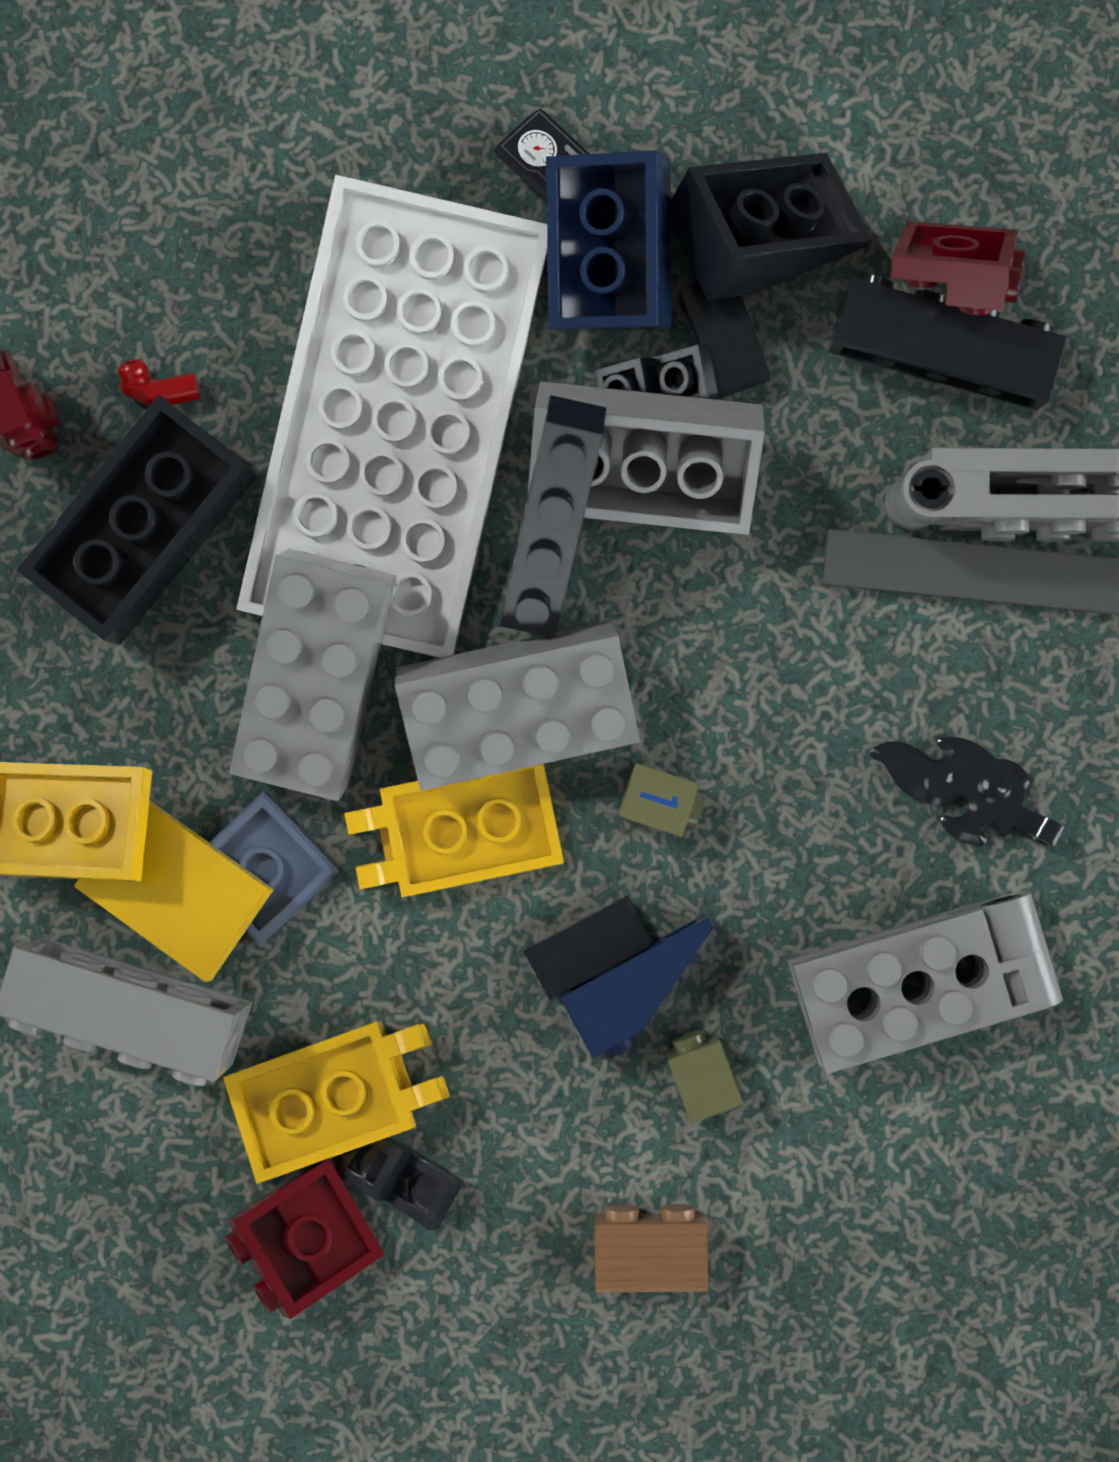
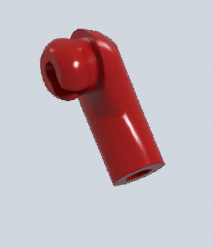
[117,359,200,407]

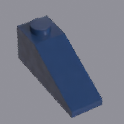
[560,914,713,1059]

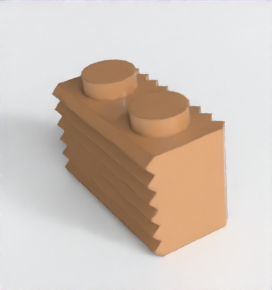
[594,1204,708,1293]

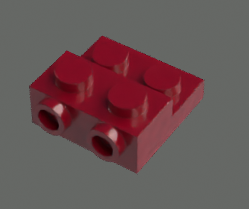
[891,221,1026,315]
[0,350,61,461]
[224,1159,385,1319]

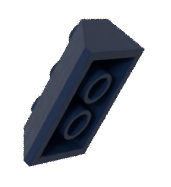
[546,150,672,331]

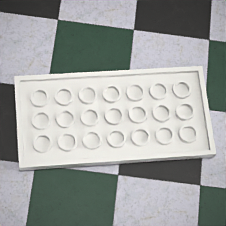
[236,175,548,658]

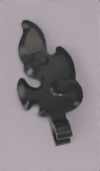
[870,737,1064,847]

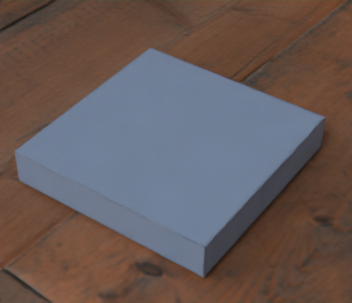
[209,791,340,947]

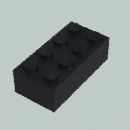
[17,395,258,645]

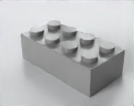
[527,381,765,535]
[229,549,397,801]
[395,620,640,791]
[0,937,252,1086]

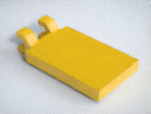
[0,762,152,882]
[344,764,564,897]
[74,800,274,982]
[223,1021,450,1184]

